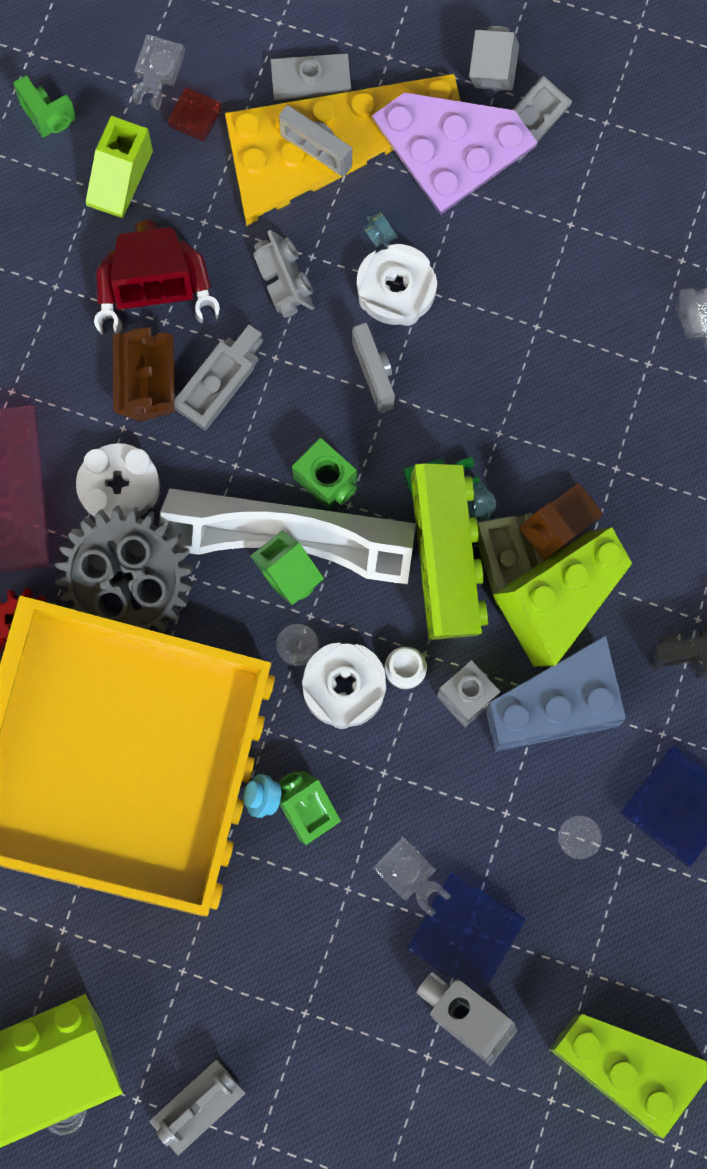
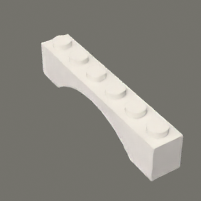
[159,489,416,584]

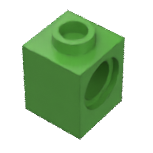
[292,437,357,511]
[250,530,324,605]

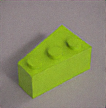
[493,527,632,667]
[549,1014,707,1139]

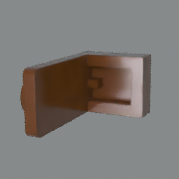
[519,484,603,560]

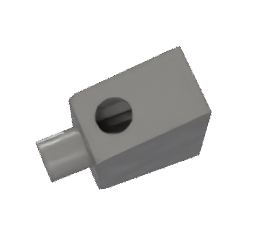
[417,972,517,1066]

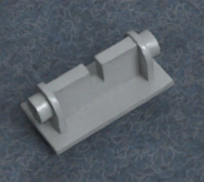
[253,230,315,317]
[149,1059,246,1156]

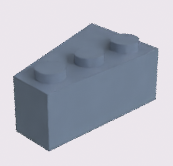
[486,636,626,752]

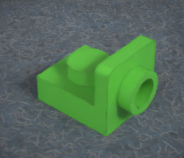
[13,75,76,138]
[278,771,341,845]

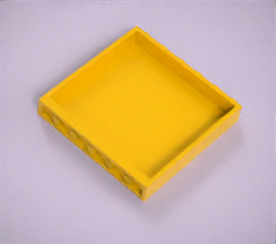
[0,596,275,917]

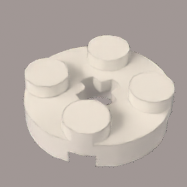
[357,244,437,326]
[76,443,160,519]
[302,643,386,729]

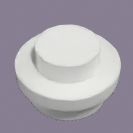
[385,647,427,689]

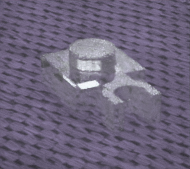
[132,34,186,110]
[373,837,451,917]

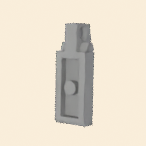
[175,325,263,431]

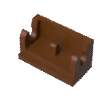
[113,327,175,422]

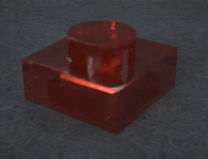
[168,87,222,142]

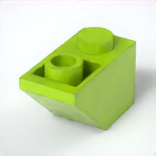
[86,116,153,219]

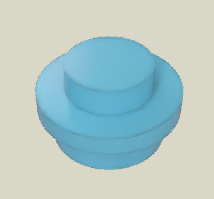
[243,774,281,818]

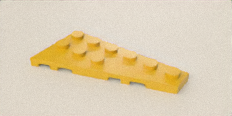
[225,74,461,226]

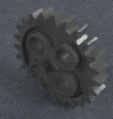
[55,505,194,632]

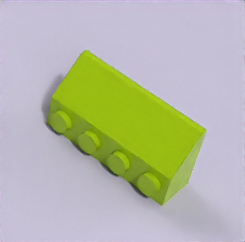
[411,464,488,641]
[0,994,123,1148]

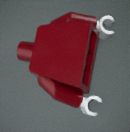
[94,220,219,335]

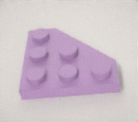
[372,93,538,215]

